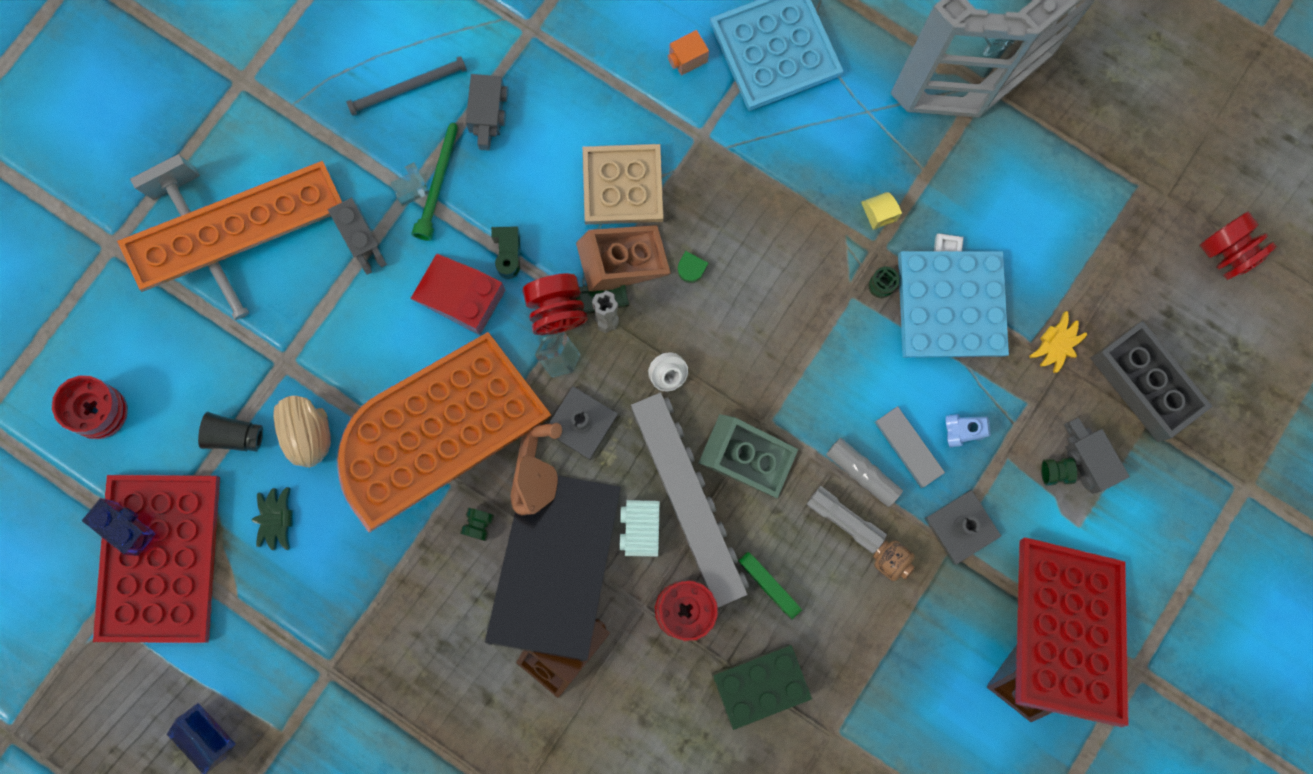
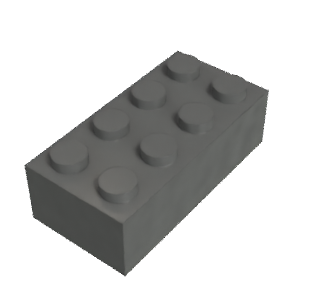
[1090,321,1213,442]

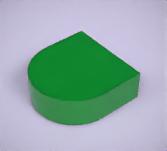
[678,251,708,283]

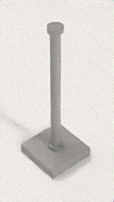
[130,154,249,320]

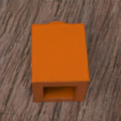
[667,30,709,76]

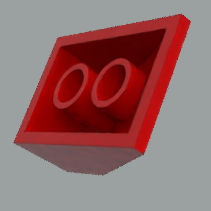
[410,253,506,335]

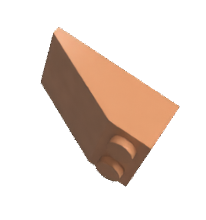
[576,225,671,291]

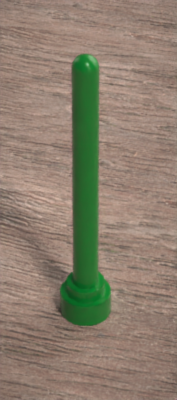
[411,123,458,241]

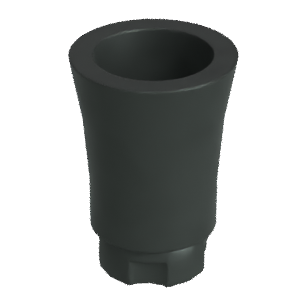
[198,411,263,452]

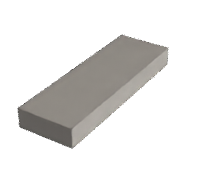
[875,406,945,488]

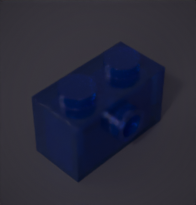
[81,498,156,556]
[167,703,236,774]

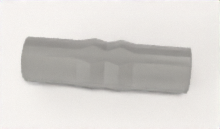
[826,437,903,507]

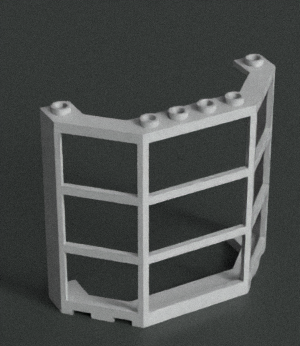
[890,0,1095,118]

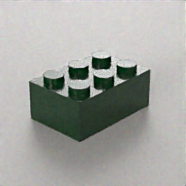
[711,644,812,730]

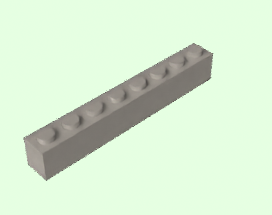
[631,392,749,608]

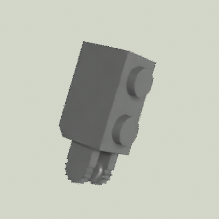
[328,197,387,275]

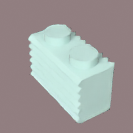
[620,500,659,557]

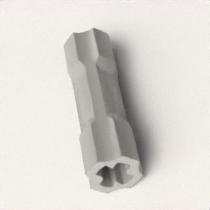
[592,291,619,333]
[806,486,887,554]

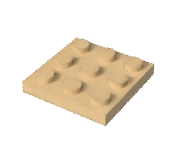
[583,144,663,225]

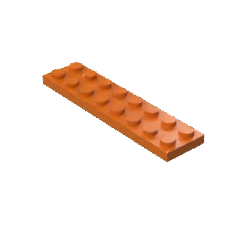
[117,161,342,292]

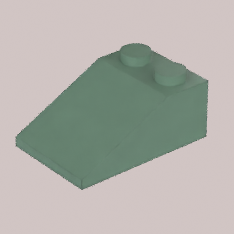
[698,414,798,498]

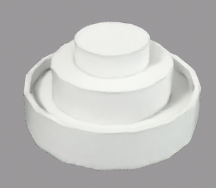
[648,352,688,392]

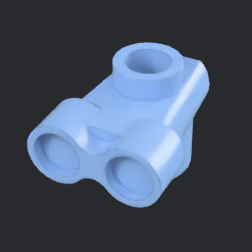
[946,414,991,447]

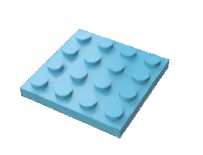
[710,0,844,111]
[898,251,1009,358]

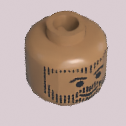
[873,541,916,581]

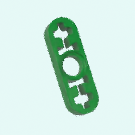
[738,552,802,620]

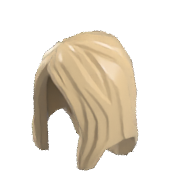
[273,396,331,468]

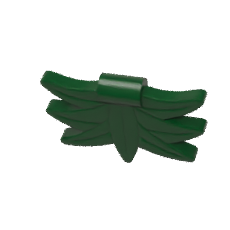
[252,487,293,550]

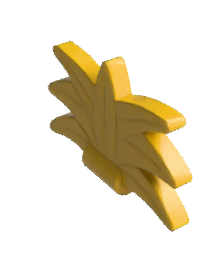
[1029,311,1087,373]

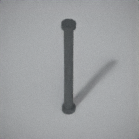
[346,56,467,116]

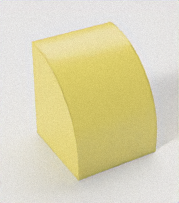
[861,192,902,230]

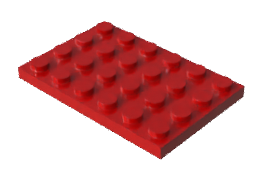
[93,475,220,643]
[1015,537,1128,727]

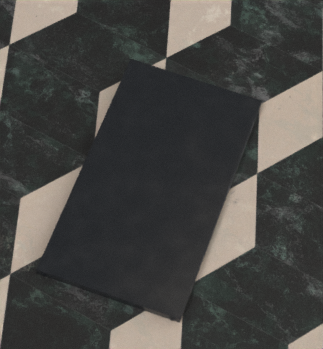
[485,476,621,662]

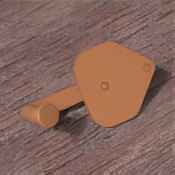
[510,423,562,515]

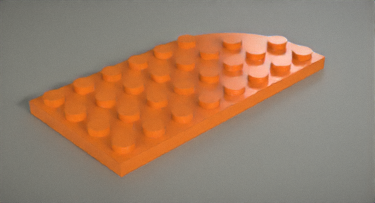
[337,332,551,533]

